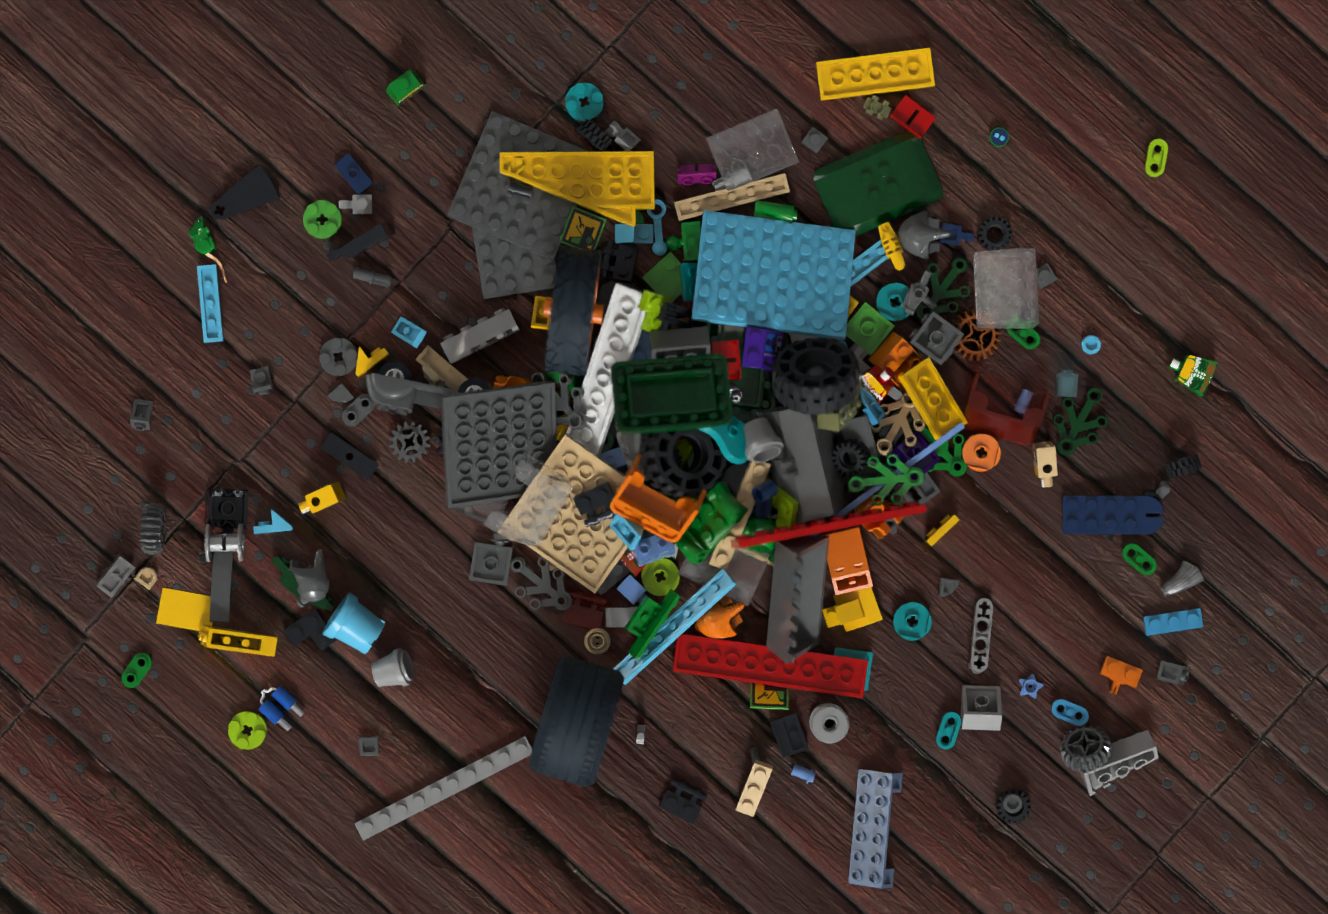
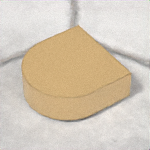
[134,567,158,590]

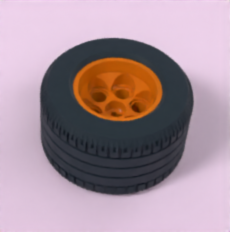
[528,656,624,787]

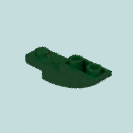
[271,555,335,610]

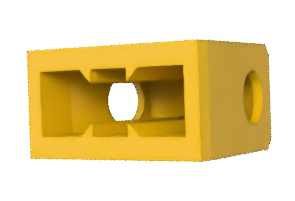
[298,482,346,514]

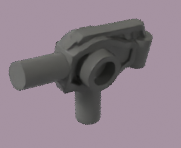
[902,270,937,316]

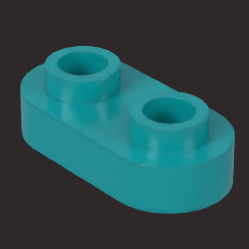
[936,712,961,749]

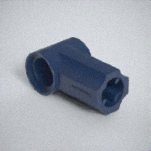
[752,479,778,519]

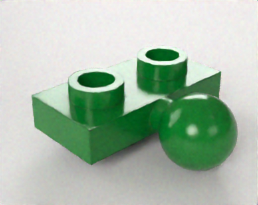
[666,221,701,261]

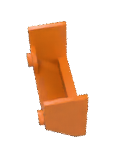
[610,454,707,542]

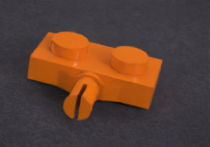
[1099,656,1143,695]

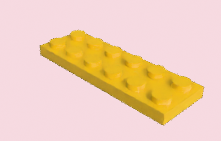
[816,48,935,101]

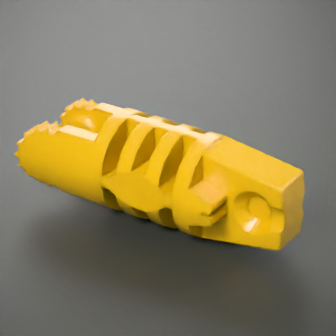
[878,222,905,271]

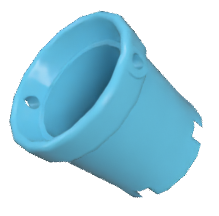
[323,592,385,654]

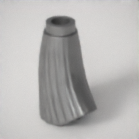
[1160,561,1204,597]

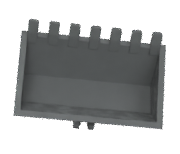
[756,405,851,522]
[766,535,829,664]

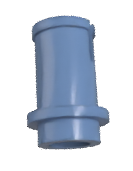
[1014,389,1034,414]
[791,764,816,783]

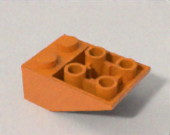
[868,332,924,394]
[821,526,873,595]

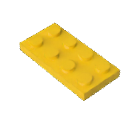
[898,357,968,440]

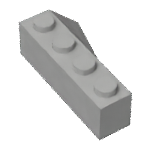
[440,308,520,364]
[1081,730,1159,796]

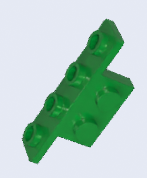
[624,589,680,660]

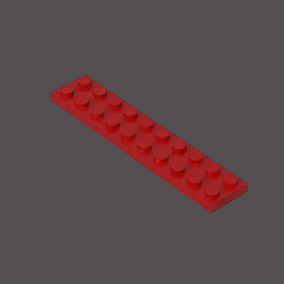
[730,501,927,548]
[673,634,868,698]

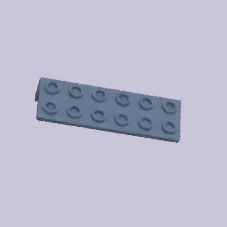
[848,769,903,889]

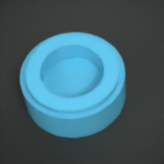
[1081,335,1101,354]

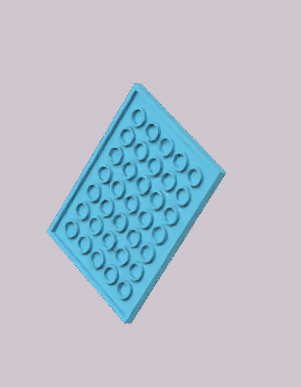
[691,210,856,340]

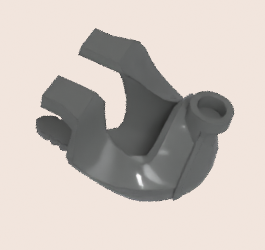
[895,211,951,260]
[288,549,330,607]

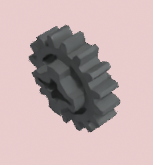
[389,422,431,463]

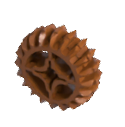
[952,309,1001,361]

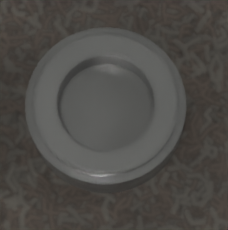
[1002,793,1022,813]

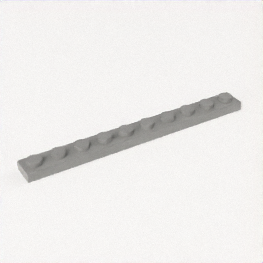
[354,736,532,841]

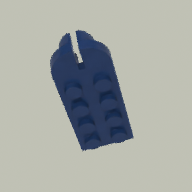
[1063,496,1163,534]

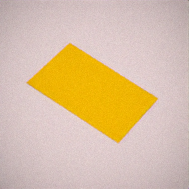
[156,588,213,631]

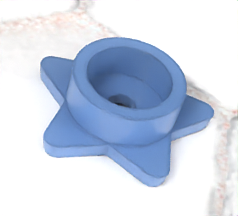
[1019,674,1043,699]

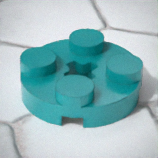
[565,83,603,122]
[876,283,910,321]
[893,602,932,641]

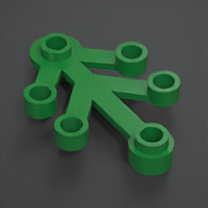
[910,418,967,476]
[849,453,924,506]

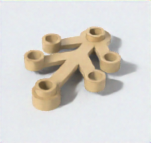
[870,393,925,456]

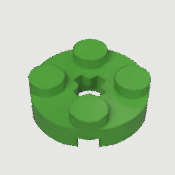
[303,200,342,239]

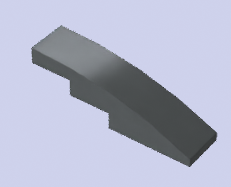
[210,551,234,623]

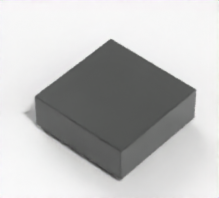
[359,736,380,756]

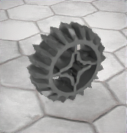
[140,503,166,555]
[1059,725,1112,773]

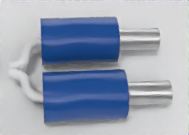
[258,685,305,731]

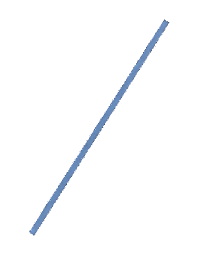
[806,422,965,536]

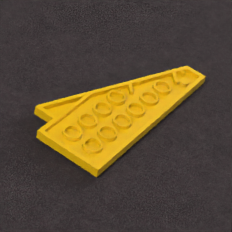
[500,151,655,227]

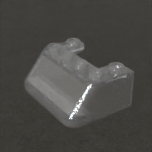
[483,454,573,546]

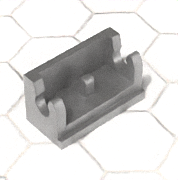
[96,553,136,598]

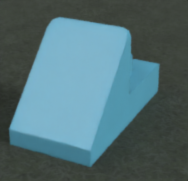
[615,224,653,244]
[391,316,427,348]
[253,509,294,534]
[609,514,644,551]

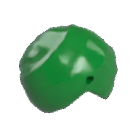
[742,514,776,553]

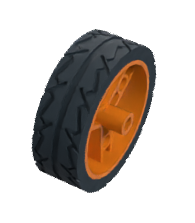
[543,245,604,376]

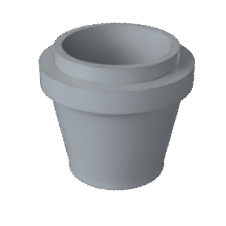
[743,418,784,463]
[371,648,415,687]

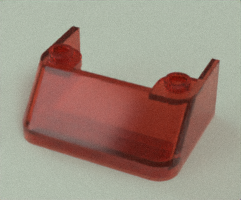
[962,371,1051,446]

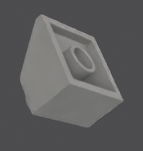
[961,685,1002,730]

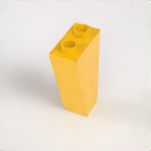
[198,625,277,657]

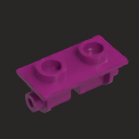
[677,164,716,185]

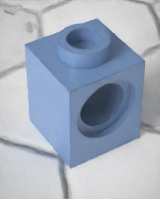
[617,574,647,604]

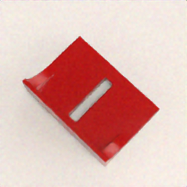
[889,95,936,139]
[711,340,741,380]

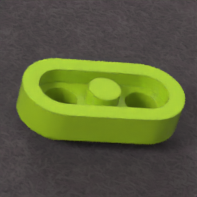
[1145,139,1168,177]

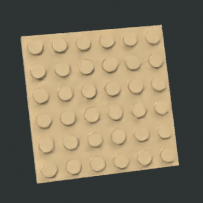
[501,434,628,593]

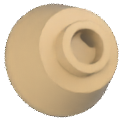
[584,628,610,654]

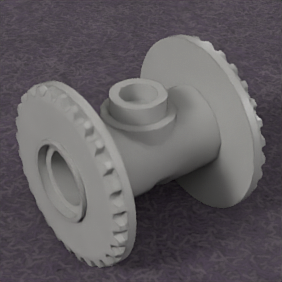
[205,524,245,562]
[809,703,849,744]

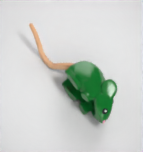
[189,216,227,282]

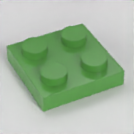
[642,252,682,303]
[846,302,895,356]

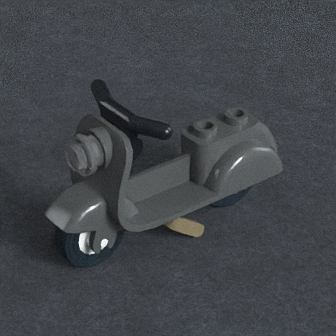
[366,362,490,454]

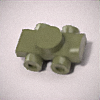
[863,95,892,120]

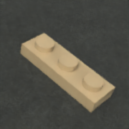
[736,759,773,817]

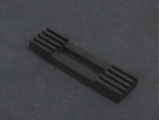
[659,301,706,328]

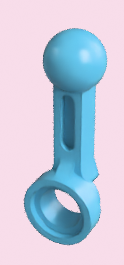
[647,199,667,256]

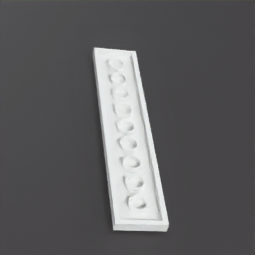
[566,283,647,456]

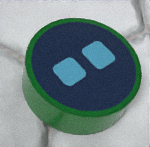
[989,127,1009,147]

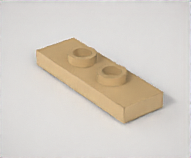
[416,345,469,392]

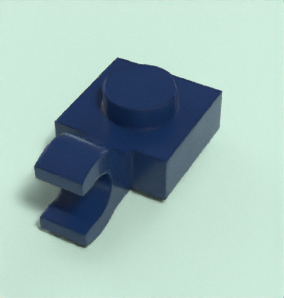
[940,223,974,246]

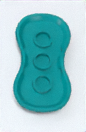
[699,416,748,464]

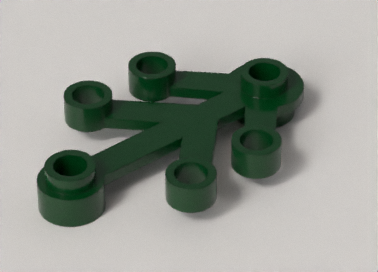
[916,257,970,320]
[1052,388,1107,455]

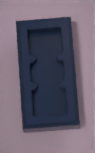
[334,153,373,195]

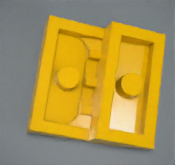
[833,587,883,632]

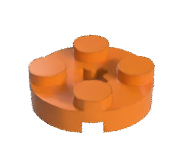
[962,433,1001,472]

